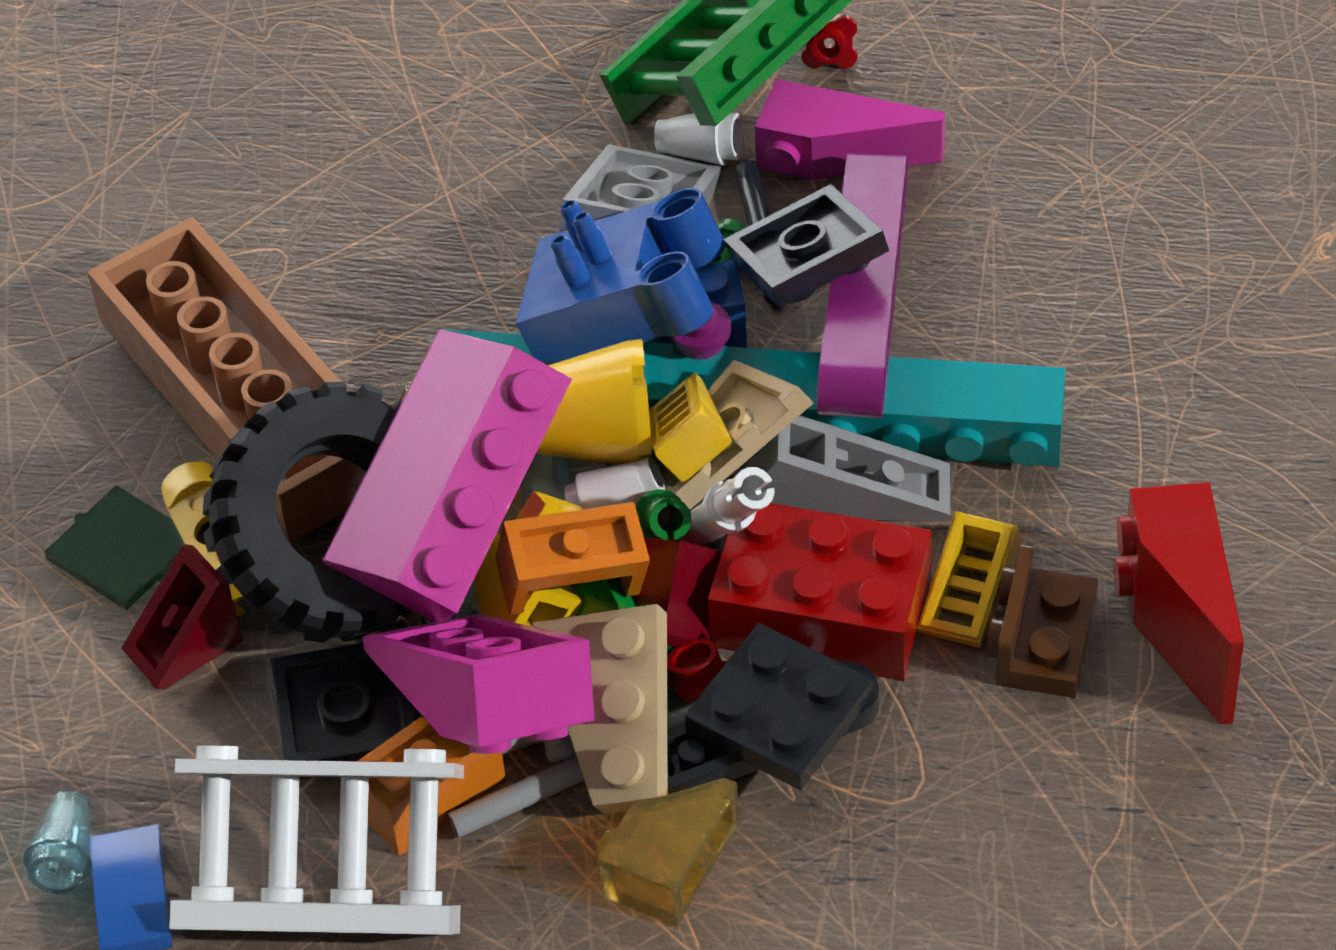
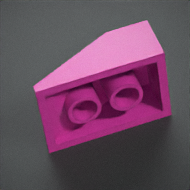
[363,614,595,754]

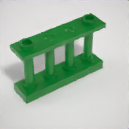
[599,0,852,126]

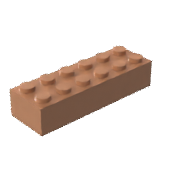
[87,217,366,544]

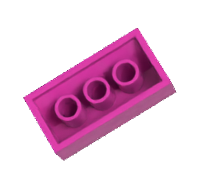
[321,329,572,624]

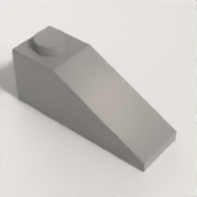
[744,415,950,521]

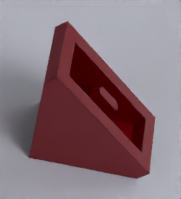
[633,537,722,647]
[121,544,242,689]

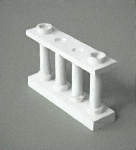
[169,746,464,935]

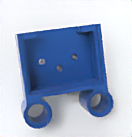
[516,188,726,365]

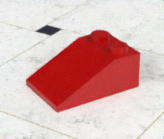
[1113,482,1244,724]

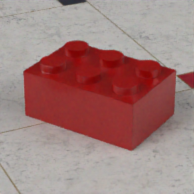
[708,503,932,681]

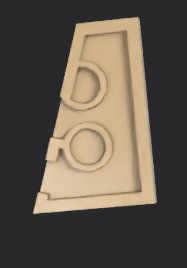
[652,360,813,527]
[533,604,668,814]

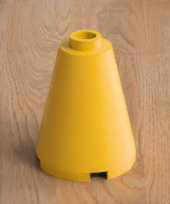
[536,339,652,465]

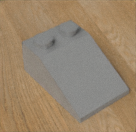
[559,144,721,232]

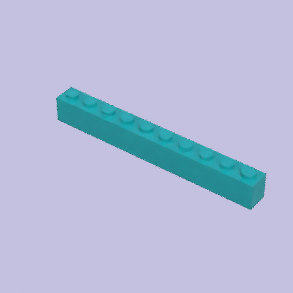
[443,329,1066,466]

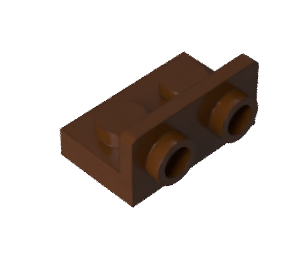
[986,544,1098,699]

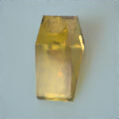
[595,778,739,927]

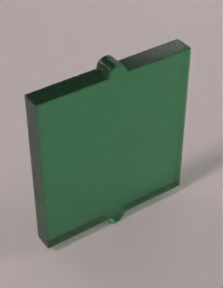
[44,485,198,610]

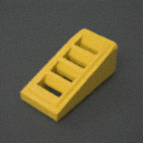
[649,372,732,483]
[917,511,1022,648]

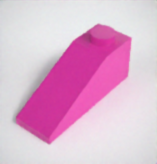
[754,79,945,180]

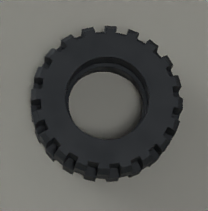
[202,382,413,643]

